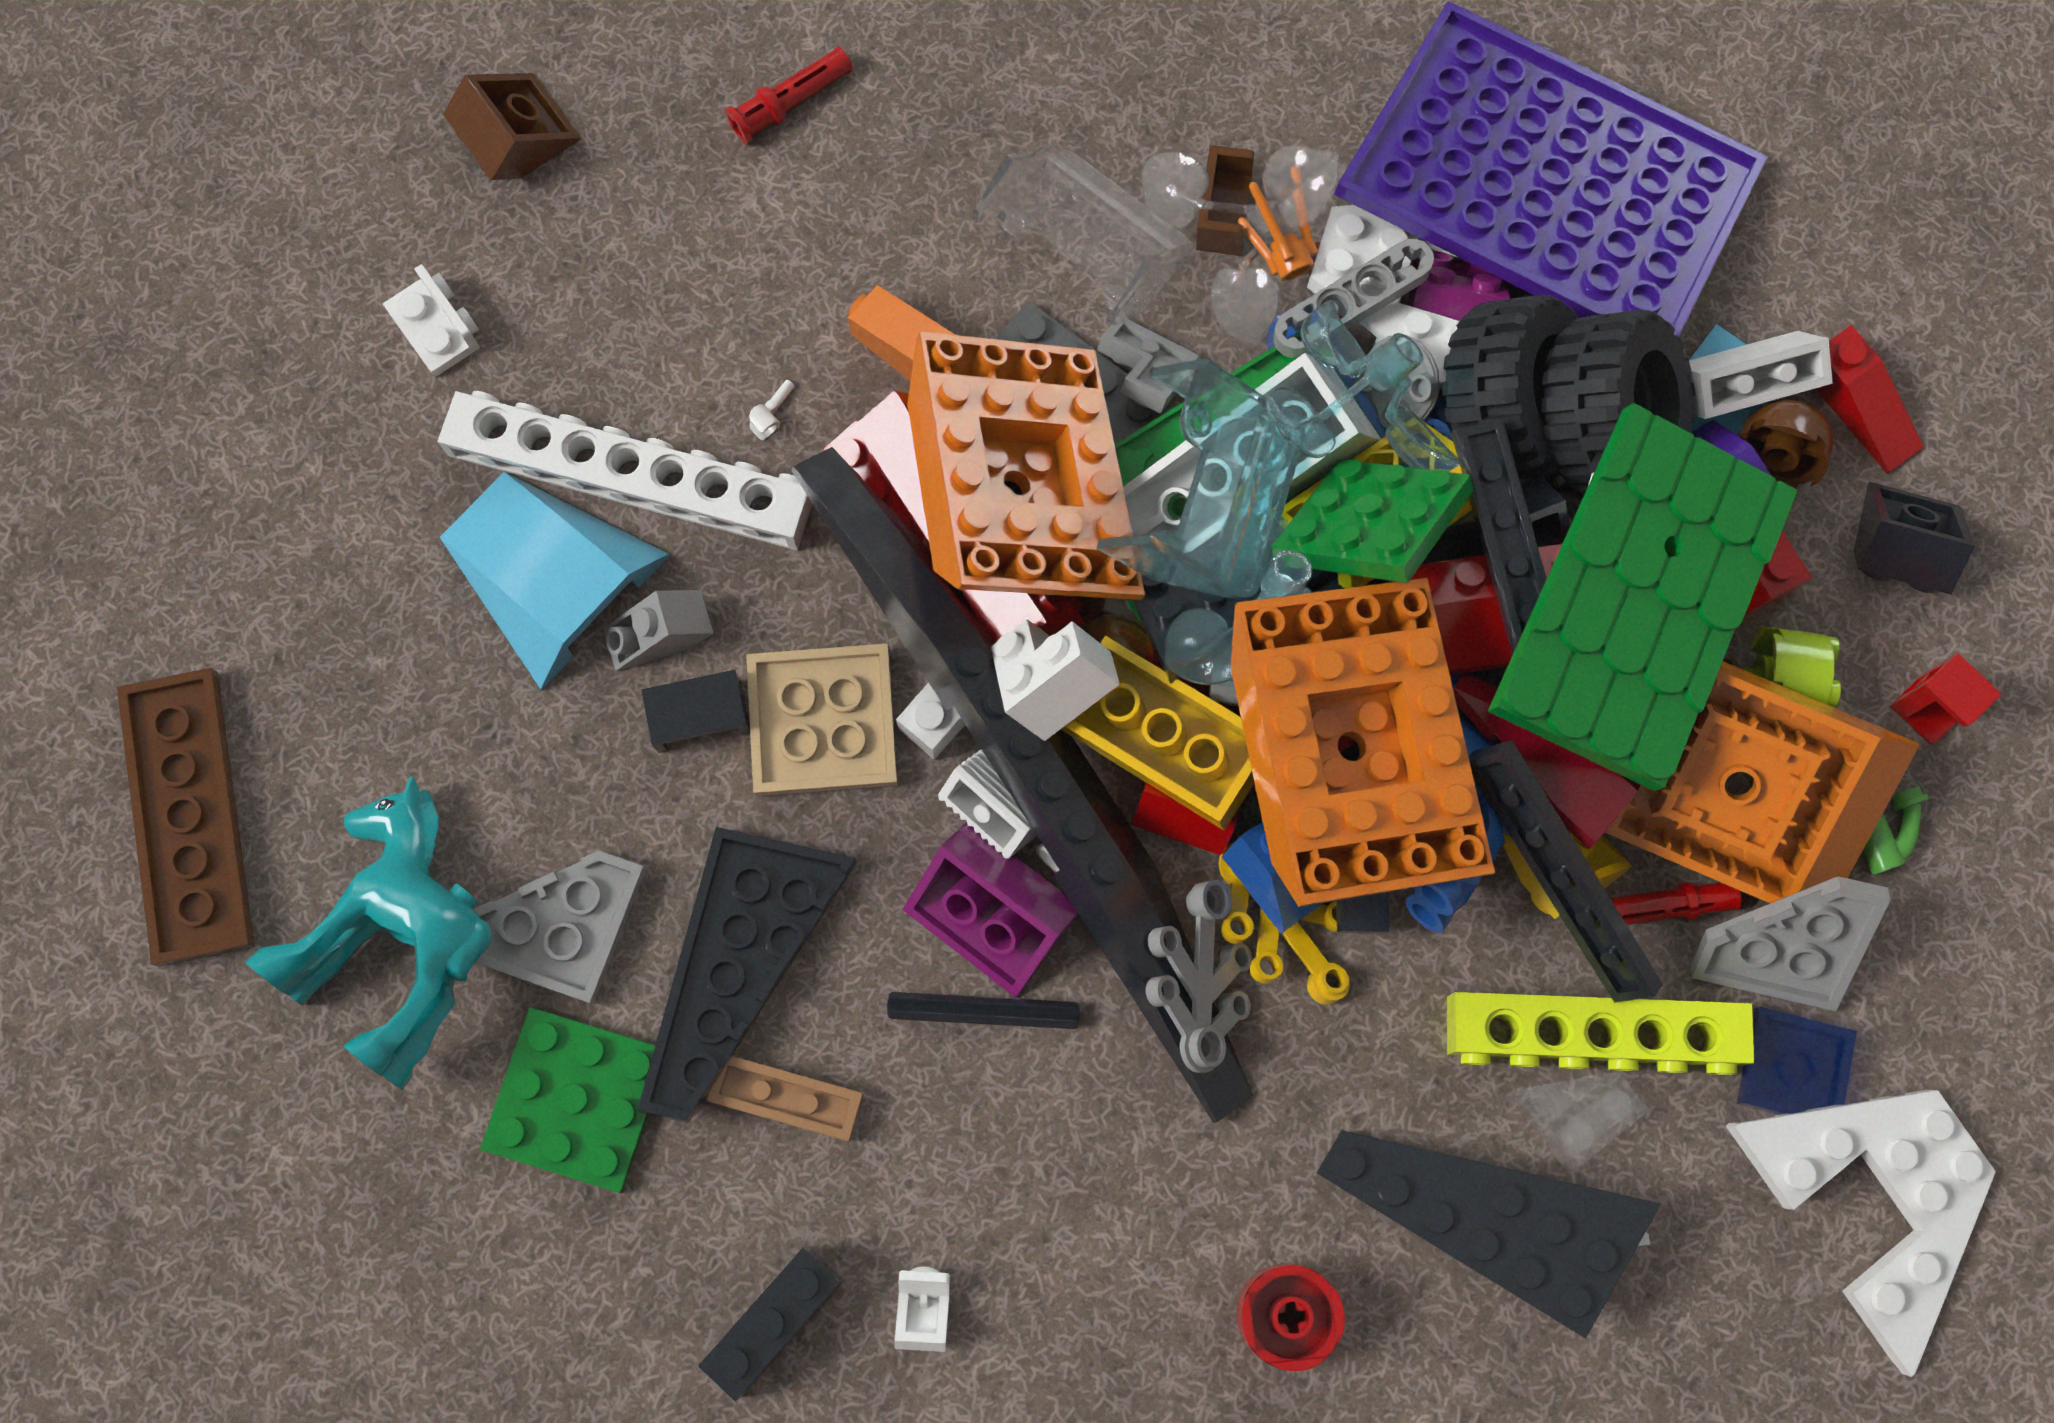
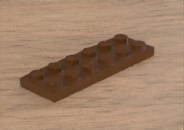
[117,668,255,967]

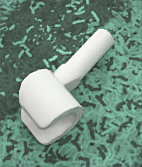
[749,380,795,441]

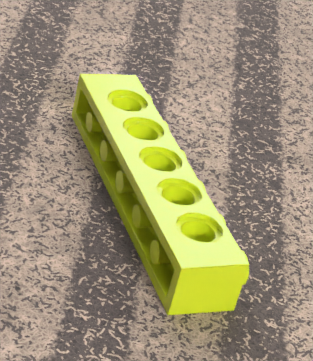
[1447,992,1754,1075]

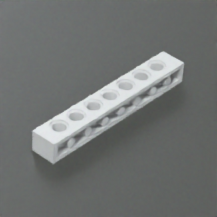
[437,391,813,551]

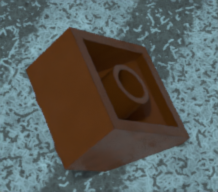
[443,73,581,180]

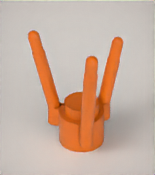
[1238,166,1319,281]

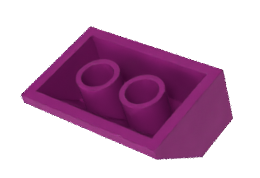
[902,822,1078,998]

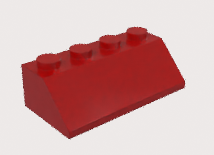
[1389,544,1562,675]

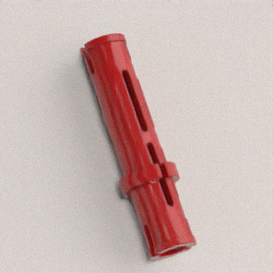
[1610,882,1741,925]

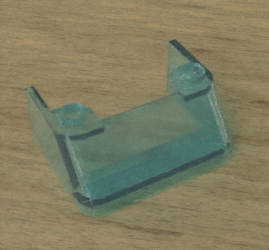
[1096,358,1303,598]

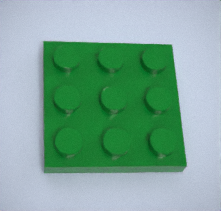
[1270,459,1473,583]
[479,1007,655,1194]

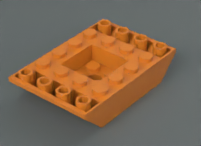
[907,331,1145,600]
[1230,578,1495,907]
[1605,661,1920,904]

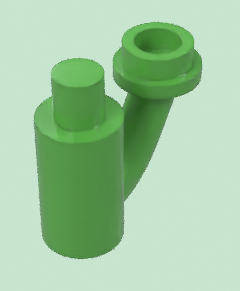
[1862,786,1929,876]

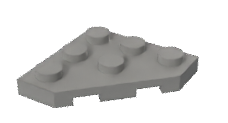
[473,850,646,1005]
[1691,876,1891,1011]

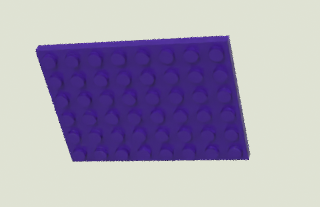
[1334,1,1768,337]

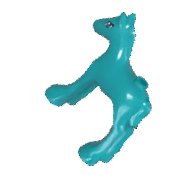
[245,776,492,1090]

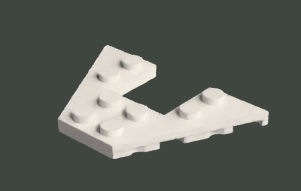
[1307,205,1459,391]
[1726,1090,1996,1377]

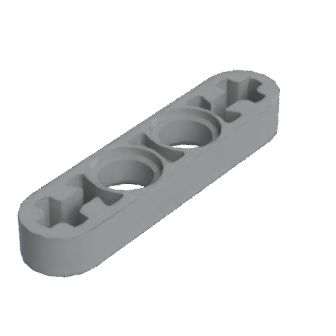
[1273,239,1434,358]

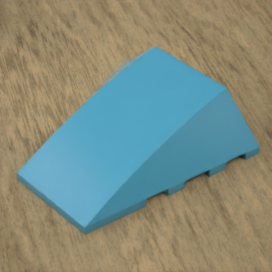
[440,472,670,691]

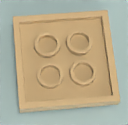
[746,643,898,796]

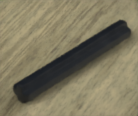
[887,992,1080,1029]

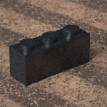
[698,1247,845,1402]

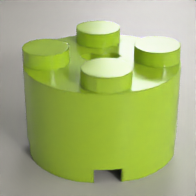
[1745,627,1841,708]

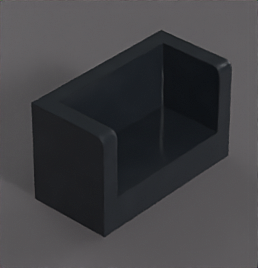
[641,670,750,753]

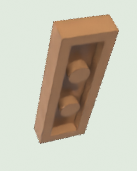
[706,1056,864,1142]

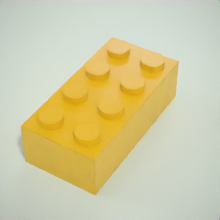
[1061,636,1255,831]

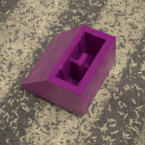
[1407,251,1510,321]

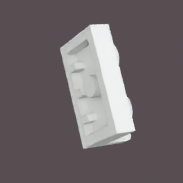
[382,264,480,377]

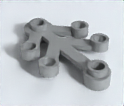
[1146,880,1252,1073]

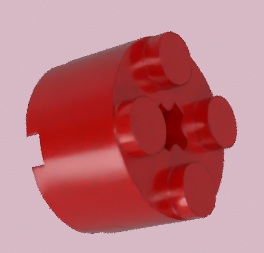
[1236,1264,1345,1371]

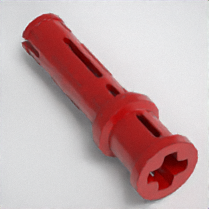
[724,46,853,145]

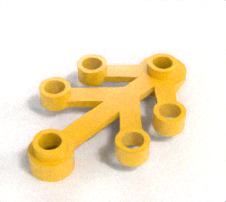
[1218,842,1350,1005]

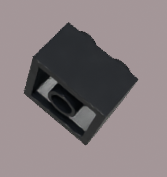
[1854,481,1975,594]

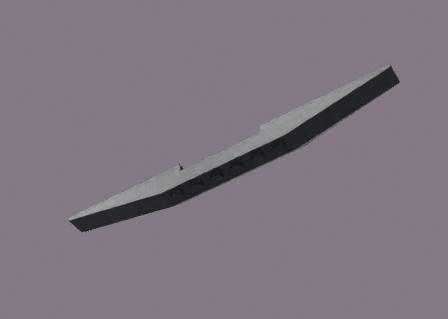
[791,446,1253,1123]

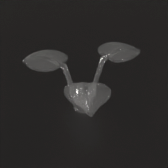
[1142,146,1341,347]

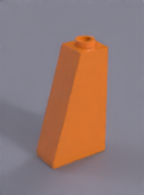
[847,285,955,381]

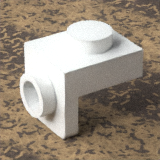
[895,1267,950,1352]

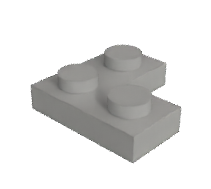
[1097,315,1199,414]

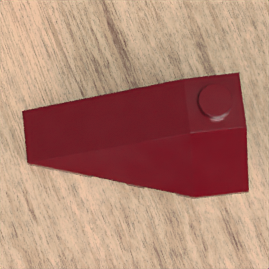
[1453,673,1640,849]

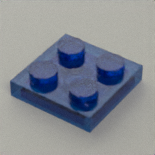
[1737,1007,1857,1115]

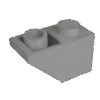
[603,590,714,671]

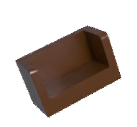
[1196,145,1255,256]

